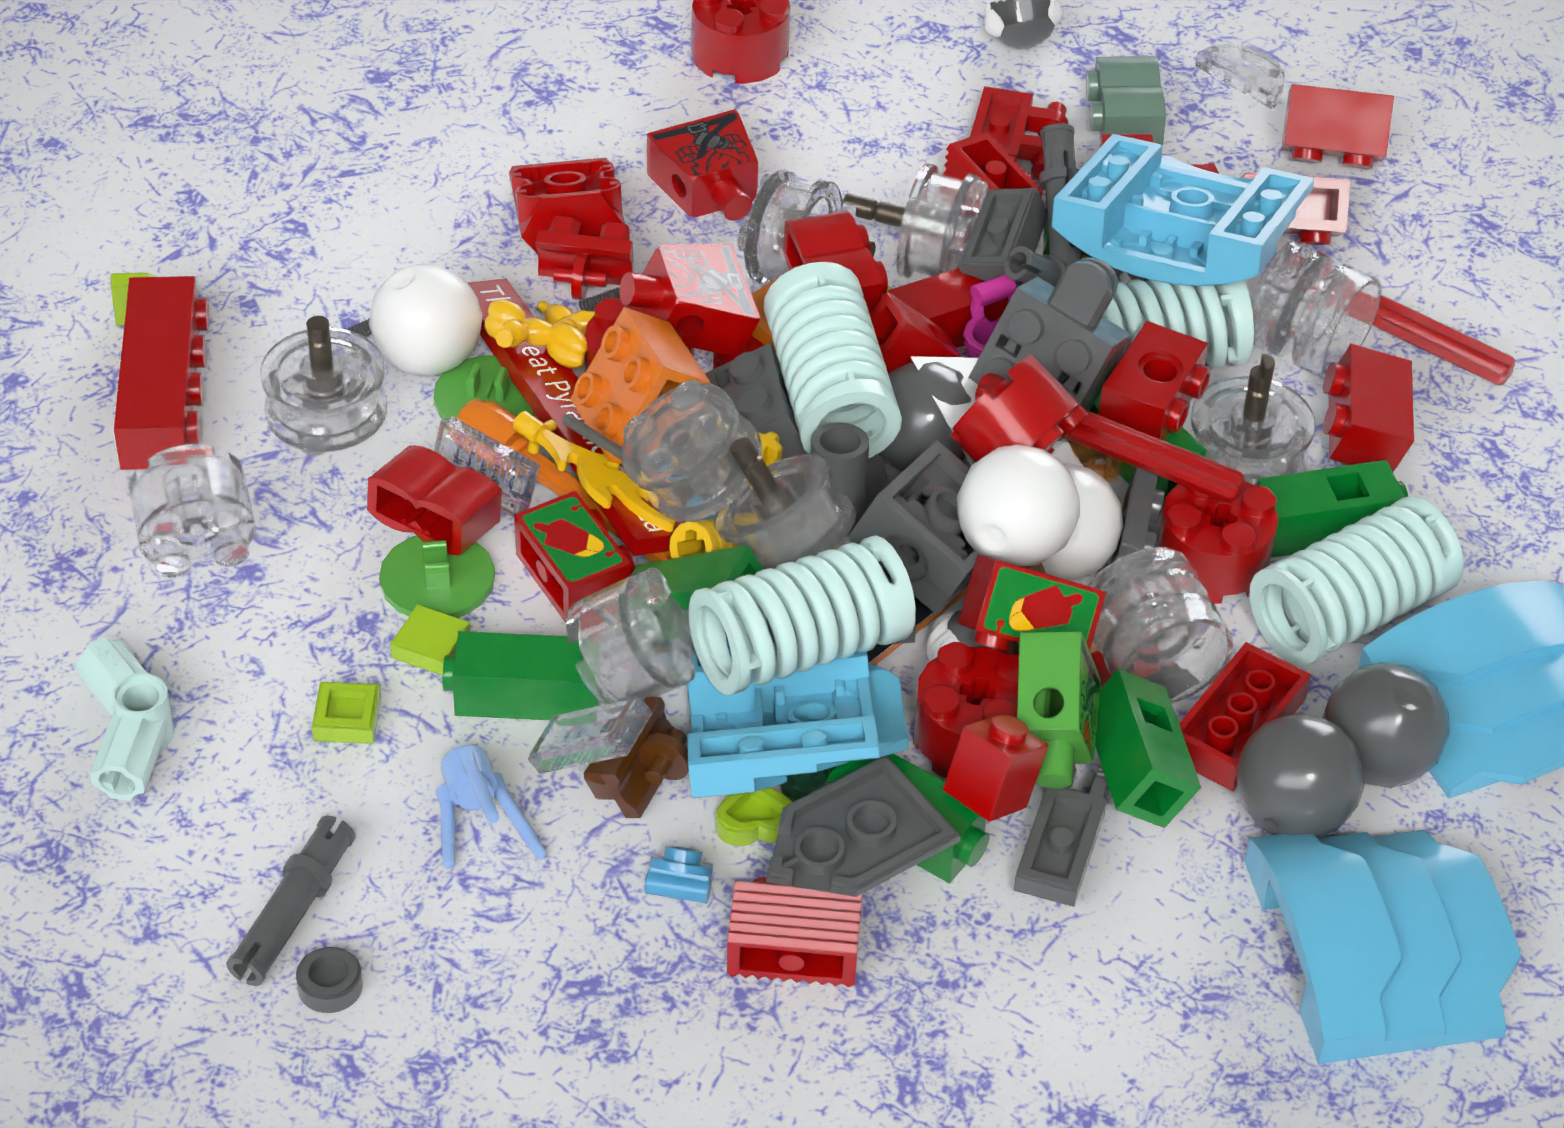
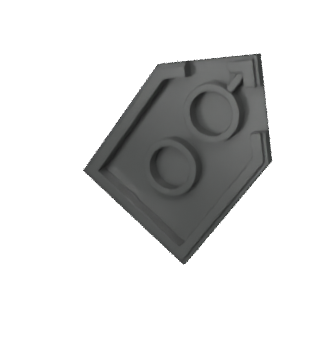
[766,756,960,897]

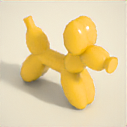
[484,299,594,369]

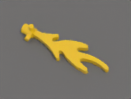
[513,411,675,532]

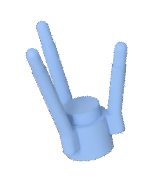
[436,745,547,868]

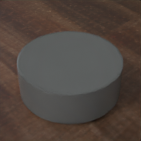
[296,947,363,1013]

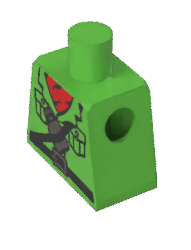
[1017,632,1101,789]

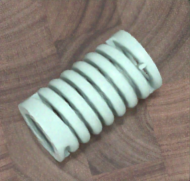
[763,262,902,458]
[1103,279,1254,376]
[1249,496,1464,666]
[689,535,916,696]

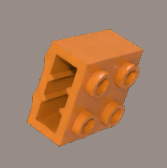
[570,307,710,469]

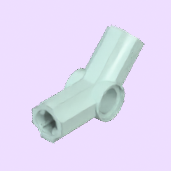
[75,637,174,801]

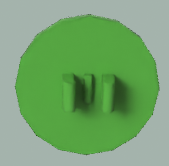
[433,355,536,428]
[379,536,495,618]

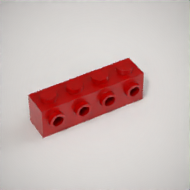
[114,276,209,470]

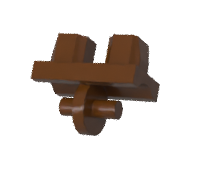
[583,697,689,818]

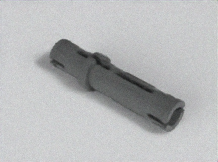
[1039,123,1082,266]
[226,815,356,986]

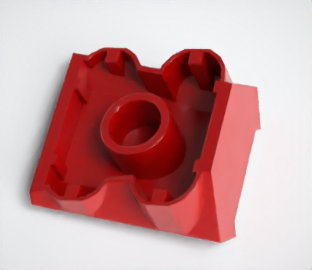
[509,157,625,255]

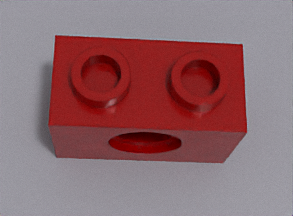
[1098,321,1211,441]

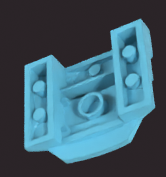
[1052,134,1315,286]
[1358,581,1564,799]
[685,637,909,798]
[1245,830,1521,1064]

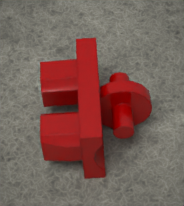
[535,216,634,300]

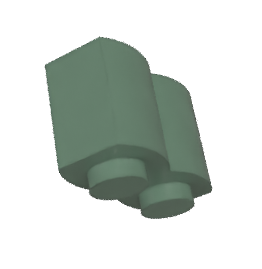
[1086,56,1166,145]

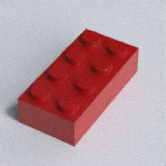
[1179,642,1311,792]

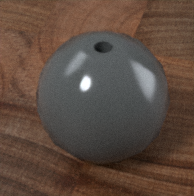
[878,361,971,471]
[1322,662,1450,788]
[1236,713,1365,838]

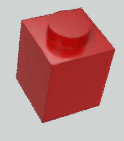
[943,714,1049,822]

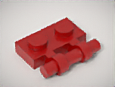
[970,86,1069,179]

